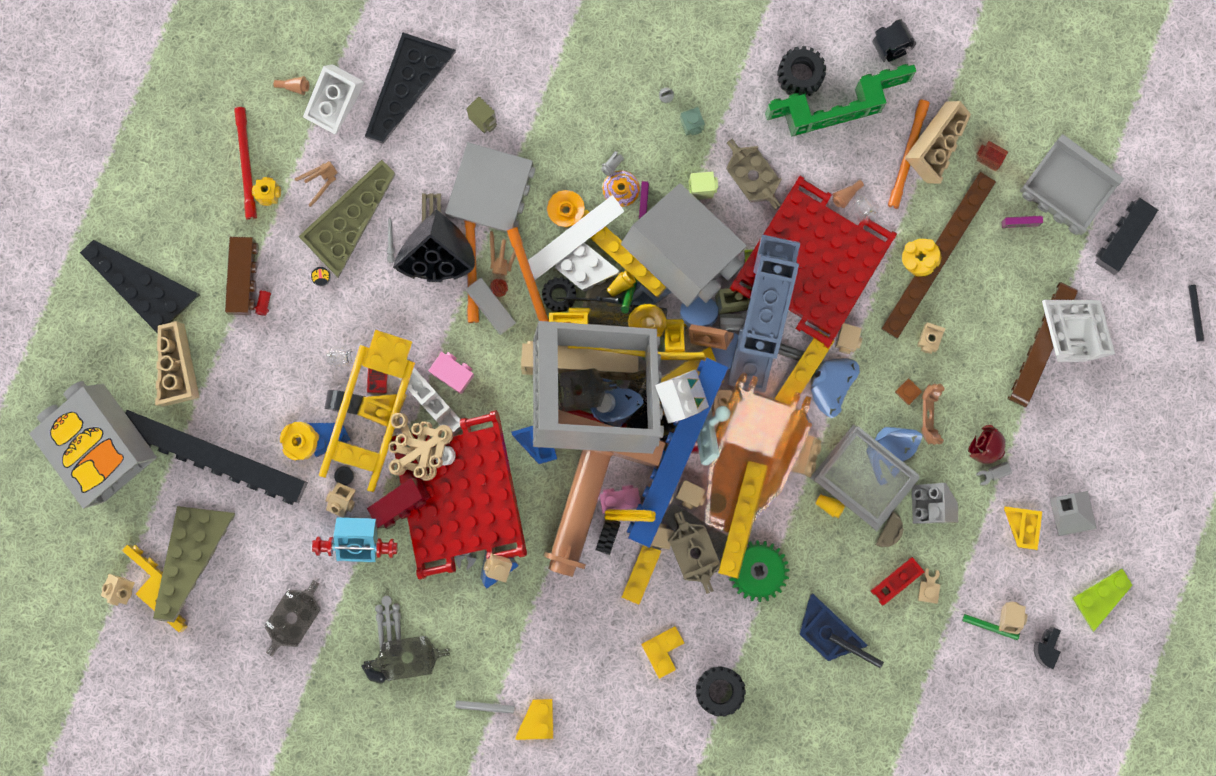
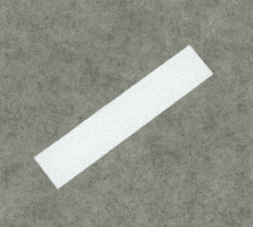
[528,195,624,280]

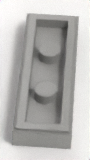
[465,278,516,335]

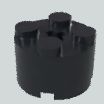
[872,19,916,62]

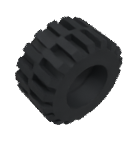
[777,46,827,96]
[695,666,746,717]

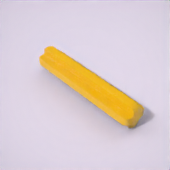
[604,509,656,522]

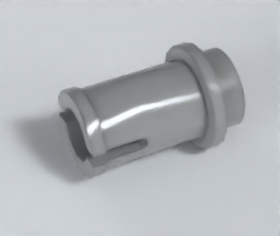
[601,152,624,176]

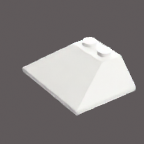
[1042,300,1115,362]

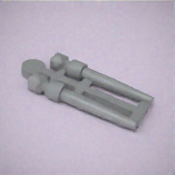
[375,596,401,652]

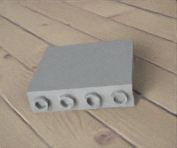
[1020,134,1124,235]
[445,142,536,232]

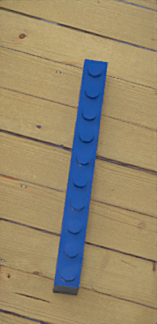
[626,357,728,548]

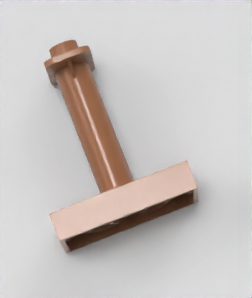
[543,410,665,577]

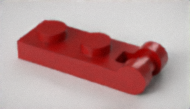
[870,557,924,606]

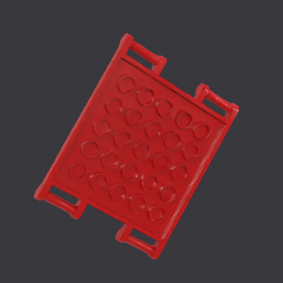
[729,175,897,349]
[391,410,527,580]

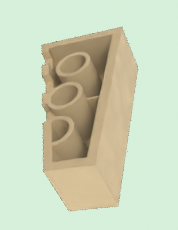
[905,101,971,184]

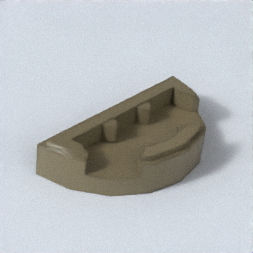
[875,511,904,547]

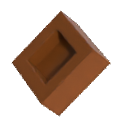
[895,378,922,405]

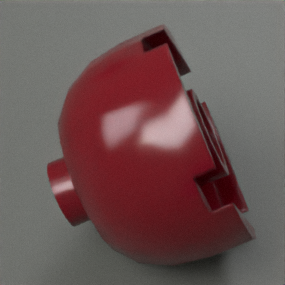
[968,424,1006,464]

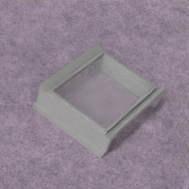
[811,424,920,531]

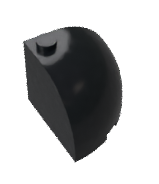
[393,209,475,282]

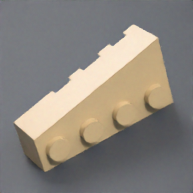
[155,321,200,407]

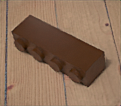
[225,236,259,315]

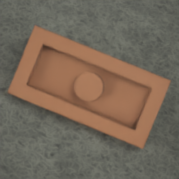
[689,324,734,350]

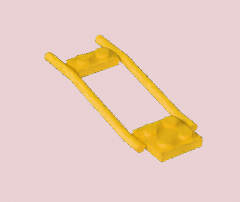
[549,308,704,360]
[319,329,415,492]

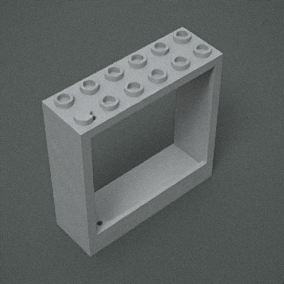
[533,321,664,454]

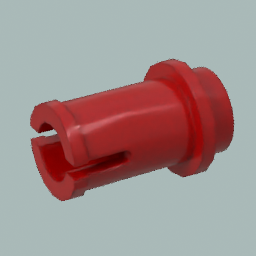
[254,290,271,316]

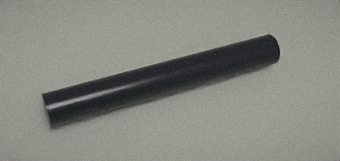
[1188,285,1204,342]
[828,633,884,669]

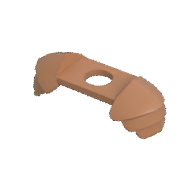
[921,383,945,445]

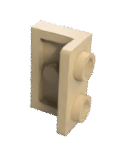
[783,433,821,478]

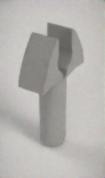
[455,553,476,570]

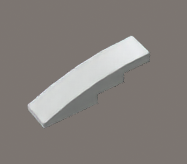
[399,368,461,436]

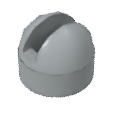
[659,87,674,103]

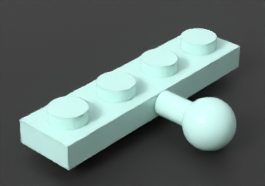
[697,406,731,466]

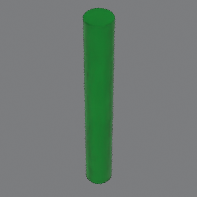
[621,277,638,313]
[962,614,1020,640]

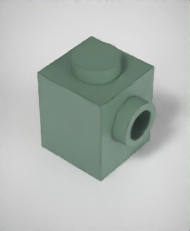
[680,107,705,136]

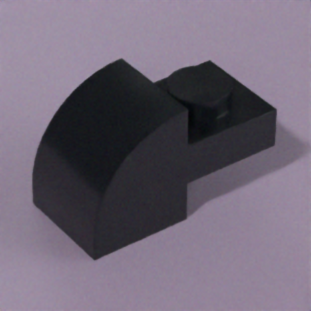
[324,390,366,415]
[1034,627,1061,670]

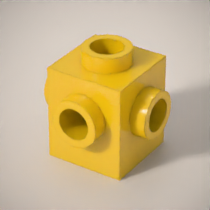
[252,177,281,206]

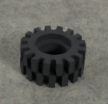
[542,277,576,313]
[595,519,621,555]

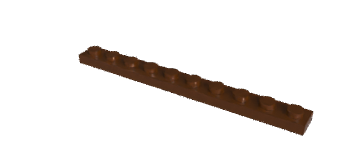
[881,172,996,339]

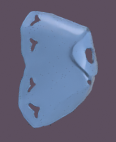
[811,358,860,418]
[587,378,643,427]
[866,427,922,485]

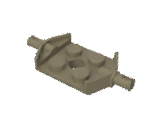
[726,138,782,210]
[668,511,720,594]

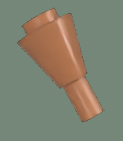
[273,76,309,95]
[832,180,864,208]

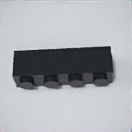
[1095,197,1159,275]

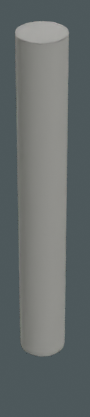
[455,700,515,714]

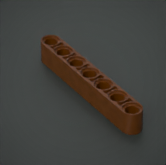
[1008,282,1078,408]

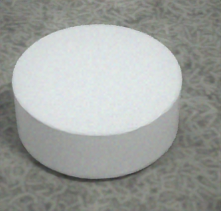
[595,393,615,413]
[436,446,456,465]

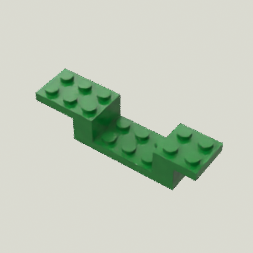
[765,64,917,137]

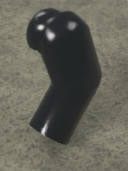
[361,661,389,684]

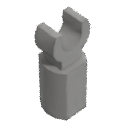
[976,462,1012,485]

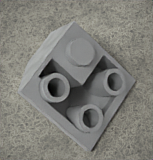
[912,483,959,524]
[1050,491,1097,536]

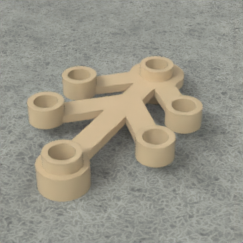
[388,413,437,481]
[389,423,453,479]

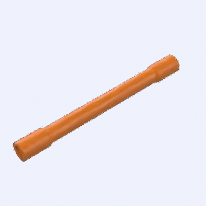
[888,99,930,209]
[464,220,479,323]
[507,227,549,322]

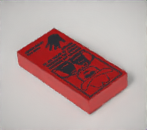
[367,368,388,394]

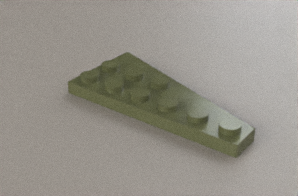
[298,160,396,278]
[153,506,235,622]

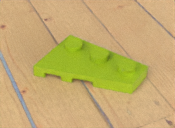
[1072,569,1133,632]

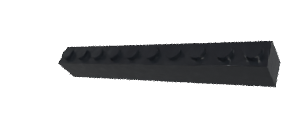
[125,410,308,505]

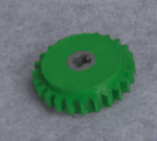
[729,540,790,602]

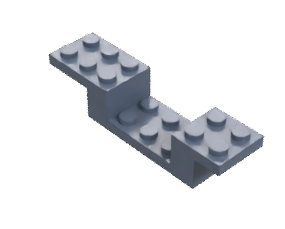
[727,234,800,393]

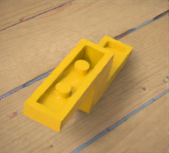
[122,545,188,633]

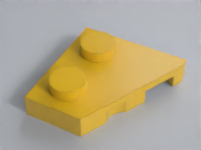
[357,394,407,427]
[1004,506,1042,550]
[515,699,553,740]

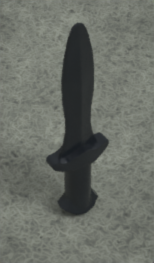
[556,296,622,306]

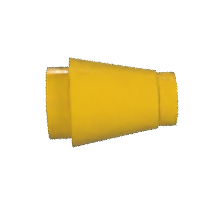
[607,270,636,297]
[816,494,845,519]

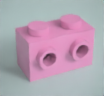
[428,352,474,394]
[599,485,641,514]

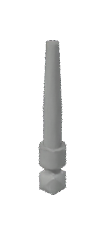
[387,218,395,263]

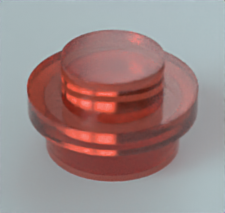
[490,279,508,297]

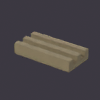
[422,193,441,222]

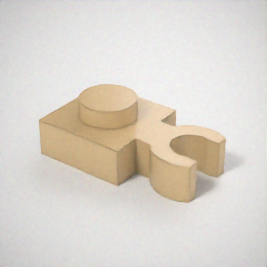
[918,569,940,604]

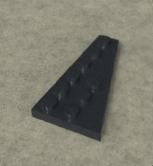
[365,32,456,144]
[80,240,200,334]

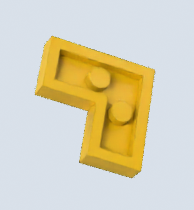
[641,626,684,679]

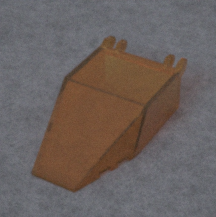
[704,372,812,533]

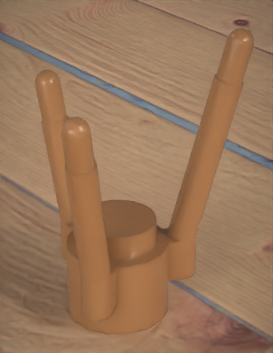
[295,161,338,207]
[490,231,516,276]

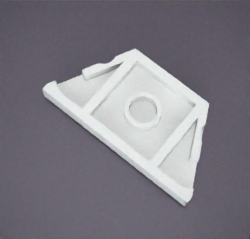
[555,229,620,292]

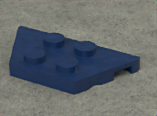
[799,593,868,661]

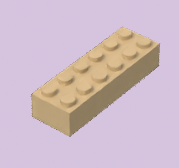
[521,341,639,381]

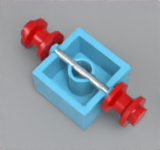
[312,518,398,562]

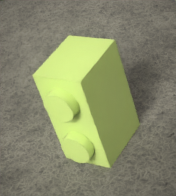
[689,172,718,200]

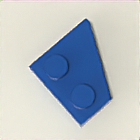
[308,423,351,458]
[511,426,557,464]

